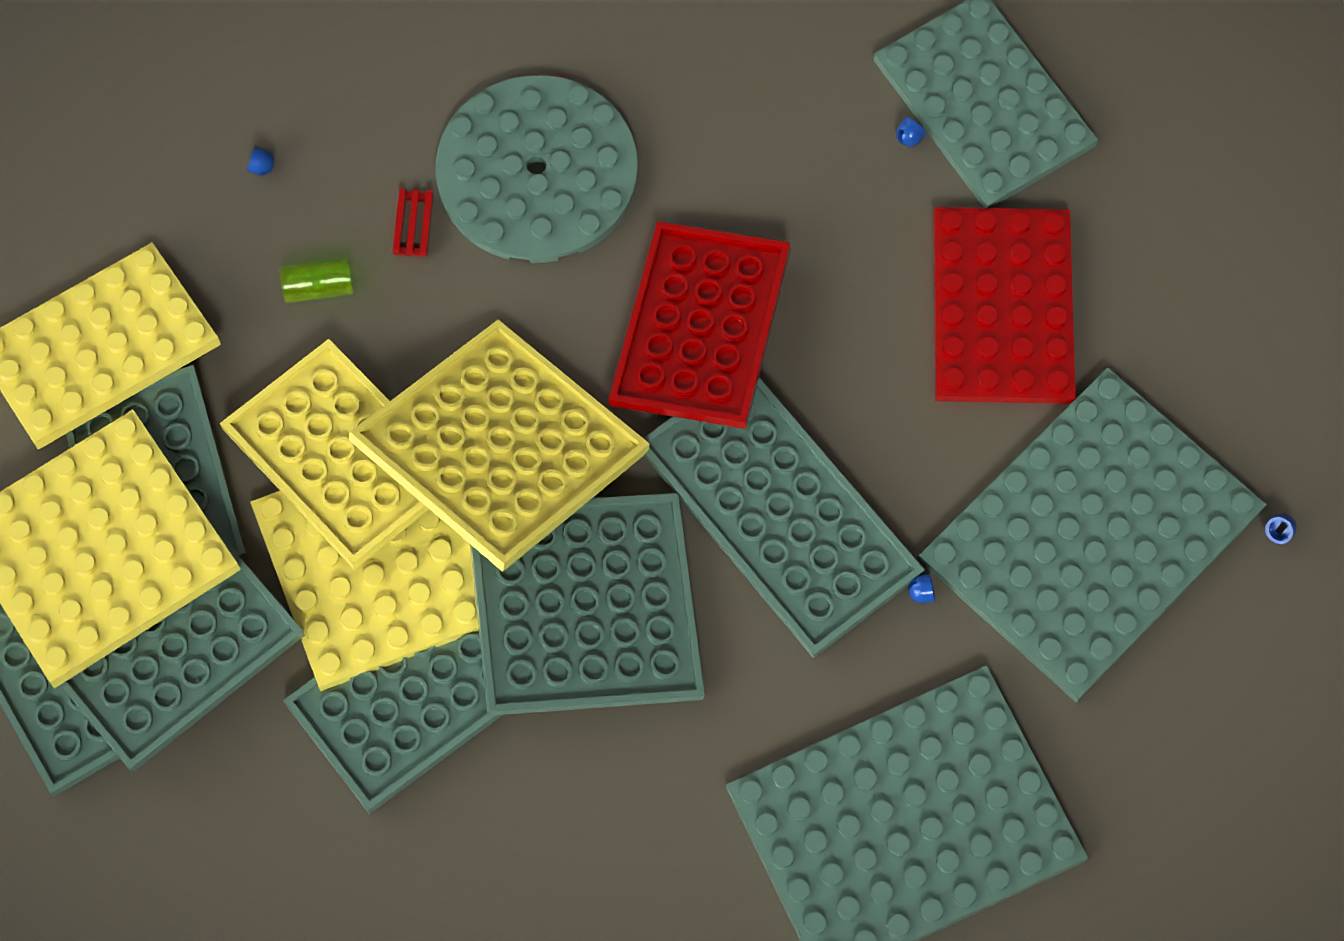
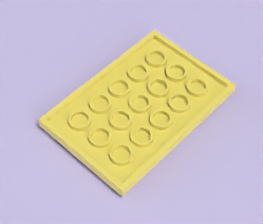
[0,243,221,450]
[220,339,429,570]

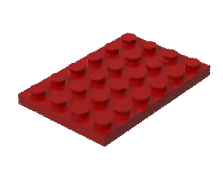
[933,207,1076,404]
[609,221,791,429]

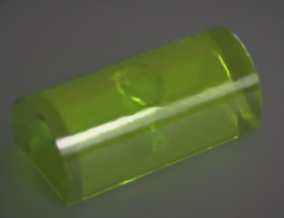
[280,258,354,303]

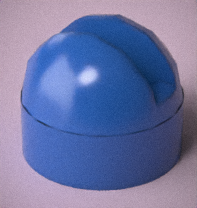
[896,117,926,147]
[248,146,274,175]
[1265,513,1297,544]
[908,574,935,603]

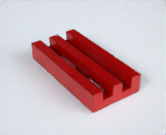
[392,189,434,257]

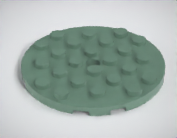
[435,75,638,263]

